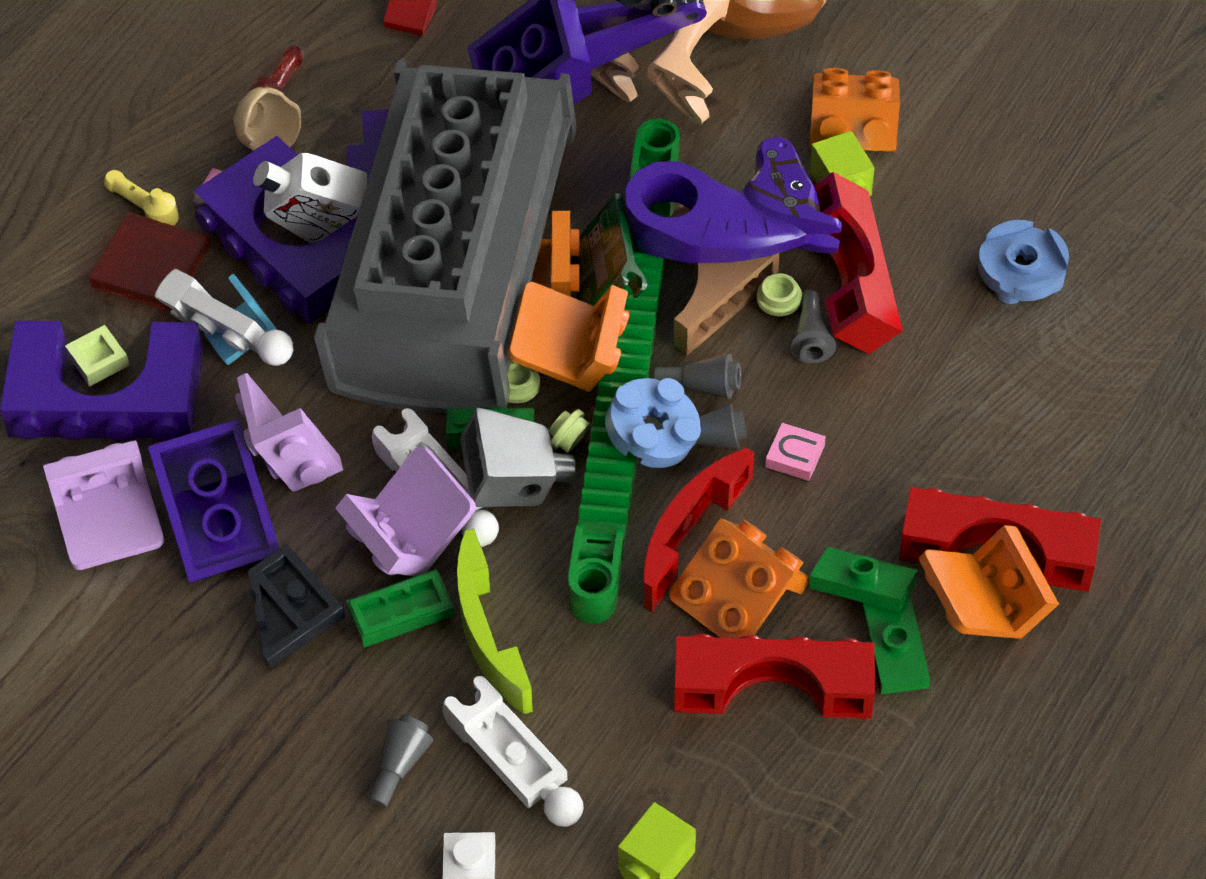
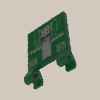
[571,193,647,306]

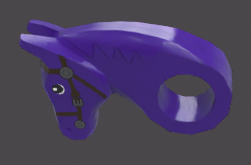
[625,137,842,263]

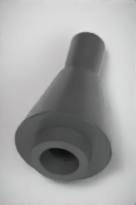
[791,290,836,363]
[655,353,741,399]
[659,403,747,449]
[368,715,433,808]

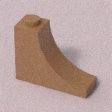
[670,205,780,356]

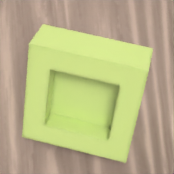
[65,325,130,387]

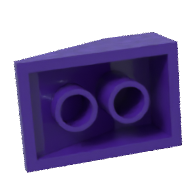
[148,419,280,583]

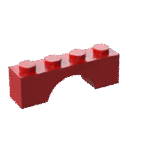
[814,172,903,354]
[899,487,1101,592]
[674,634,875,719]

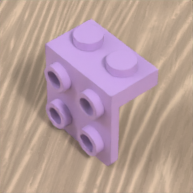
[235,373,343,492]
[43,440,164,570]
[335,447,476,577]

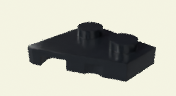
[248,544,345,669]

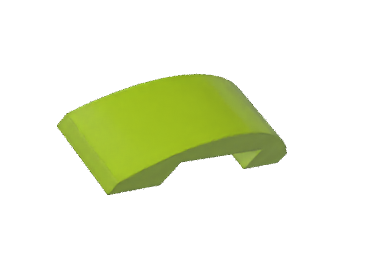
[457,528,533,714]

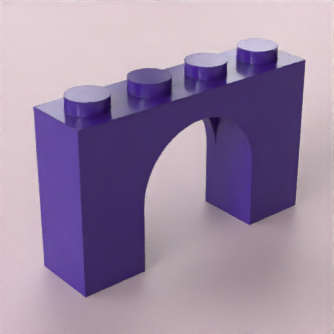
[194,136,357,324]
[0,321,203,441]

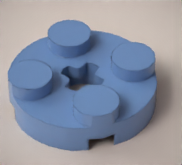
[977,220,1069,304]
[605,378,701,468]

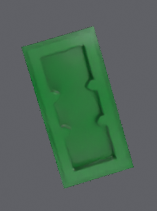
[810,547,918,612]
[346,569,455,648]
[862,597,930,694]

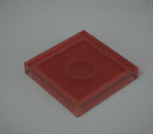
[89,212,210,311]

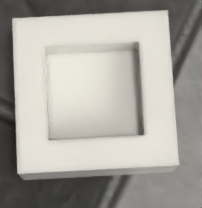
[443,832,496,879]

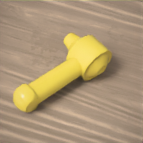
[104,170,179,231]

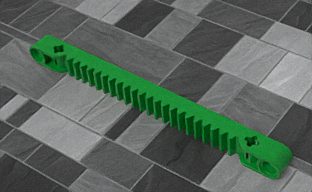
[568,118,680,624]

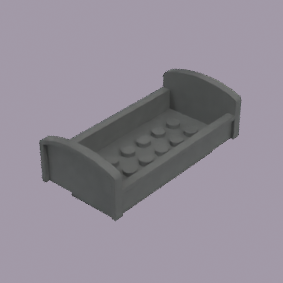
[314,60,577,414]

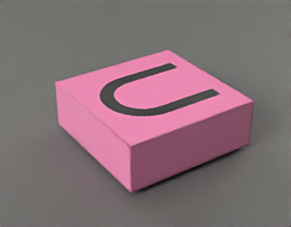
[765,423,826,481]

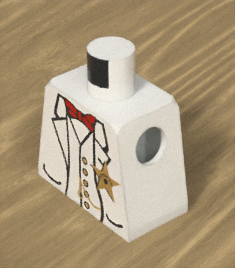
[253,153,367,244]

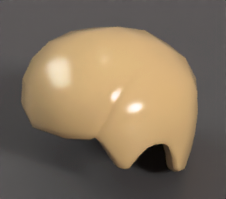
[233,86,301,151]

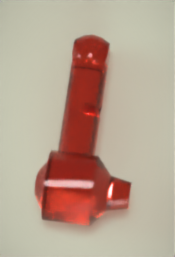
[249,46,305,91]

